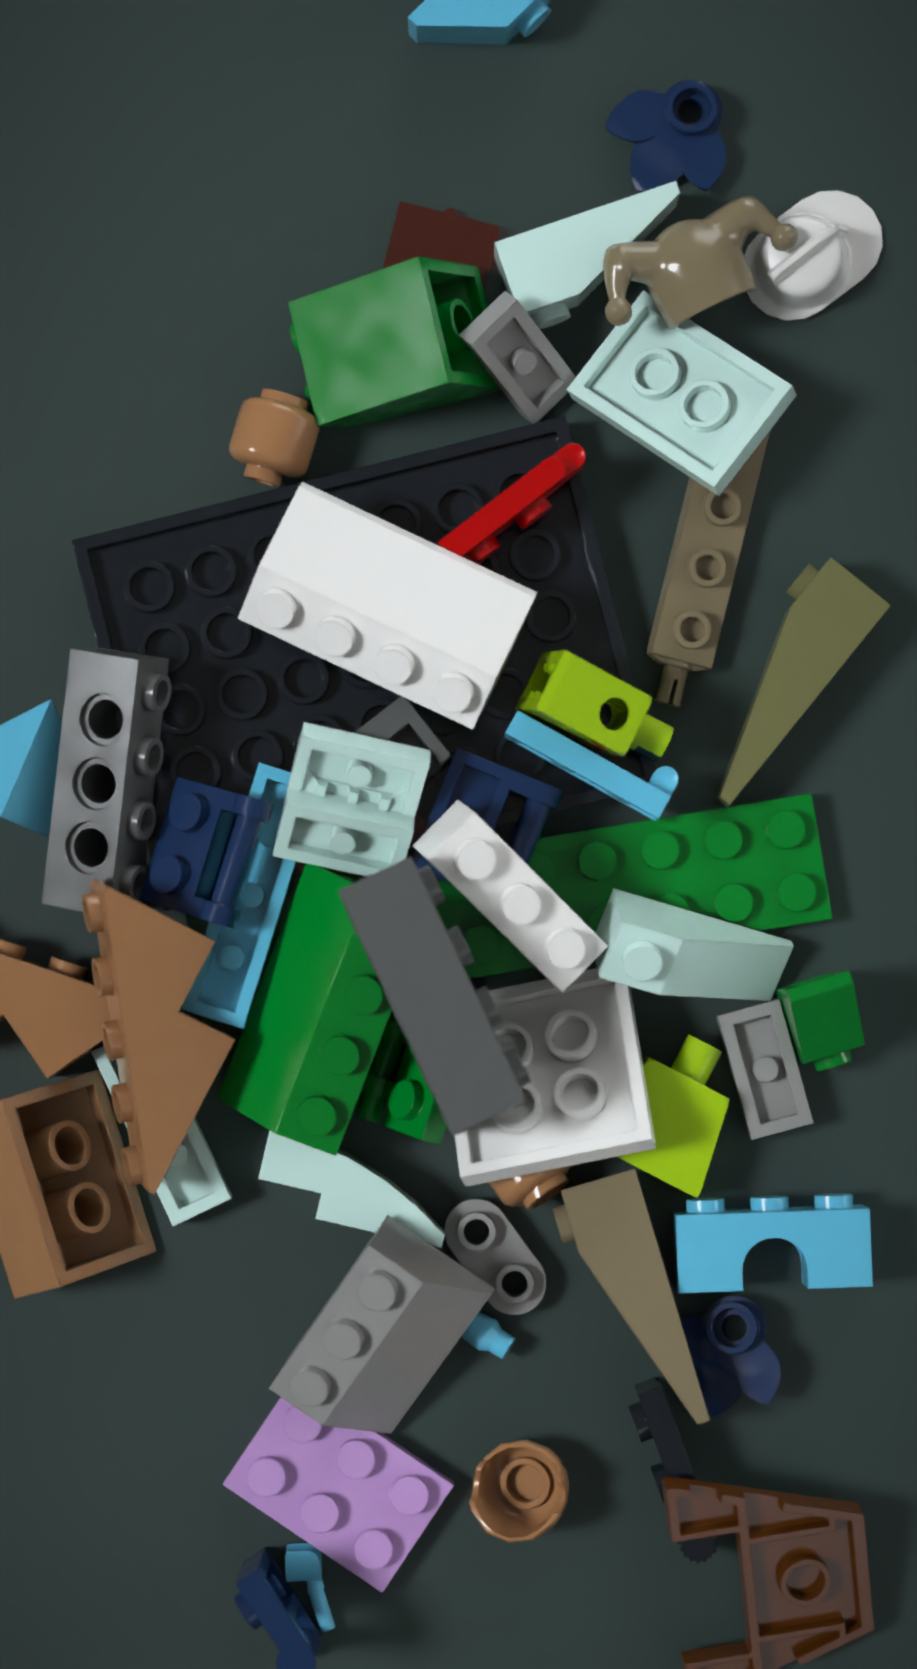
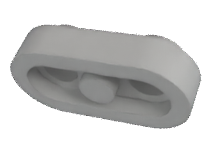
[444,1197,546,1315]

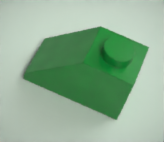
[775,971,865,1072]

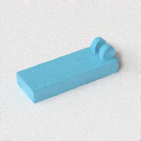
[504,711,678,821]

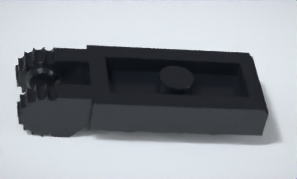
[628,1377,718,1564]

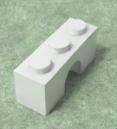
[412,800,608,993]

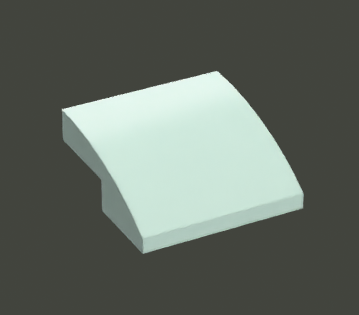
[272,722,431,877]

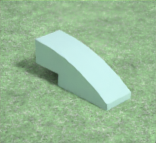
[258,1130,445,1248]

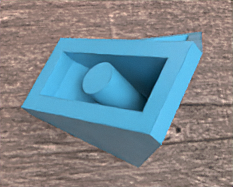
[0,699,62,837]

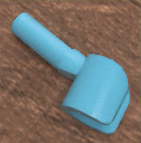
[285,1543,335,1632]

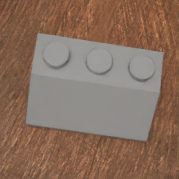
[269,1215,495,1434]

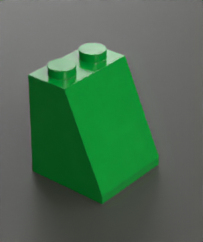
[288,256,501,428]

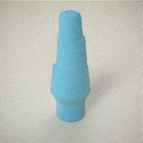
[461,1312,516,1360]

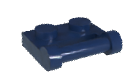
[412,748,564,885]
[140,777,274,930]
[234,1547,321,1669]

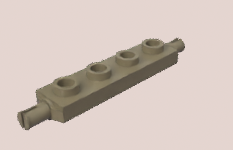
[646,431,770,708]

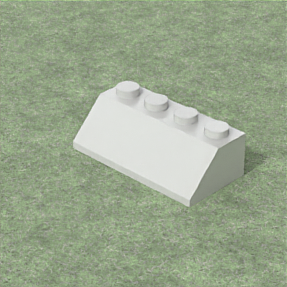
[238,482,538,730]

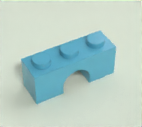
[672,1193,873,1293]

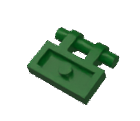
[355,1011,446,1145]

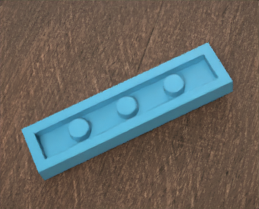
[181,763,297,1029]

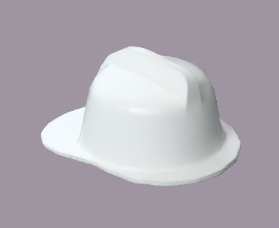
[745,190,883,321]

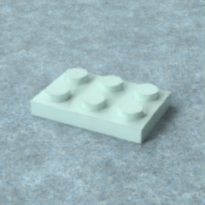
[566,290,797,496]

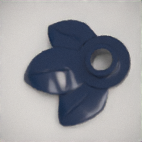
[605,80,727,193]
[680,1295,781,1418]

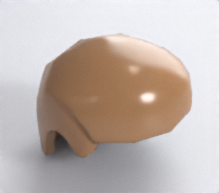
[469,1439,569,1543]

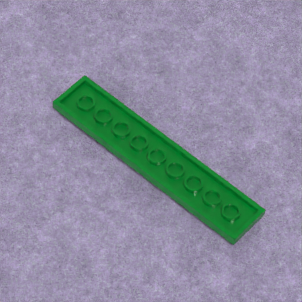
[185,793,833,1022]

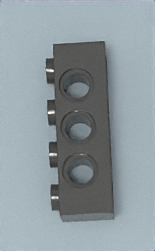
[41,648,171,912]

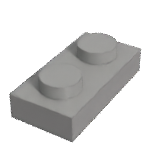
[459,291,576,424]
[716,999,814,1140]

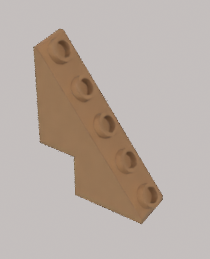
[82,878,235,1195]
[0,938,110,1079]

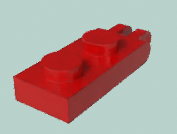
[437,443,586,565]

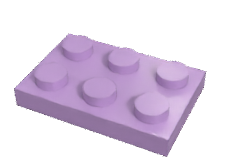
[222,1397,454,1593]

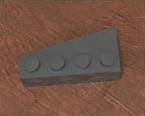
[338,857,531,1136]

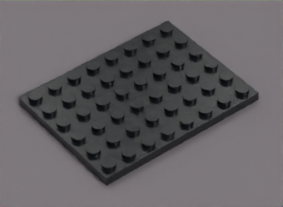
[71,416,656,911]

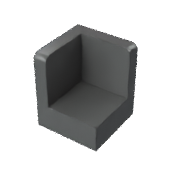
[354,696,451,782]

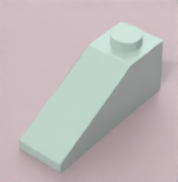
[494,181,680,329]
[595,888,794,1001]

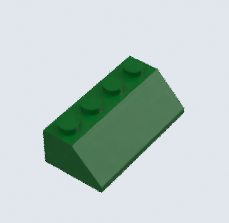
[217,864,392,1156]

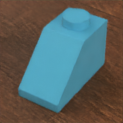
[408,0,551,45]

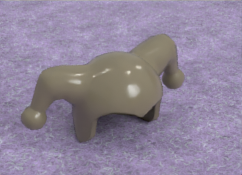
[603,196,798,330]

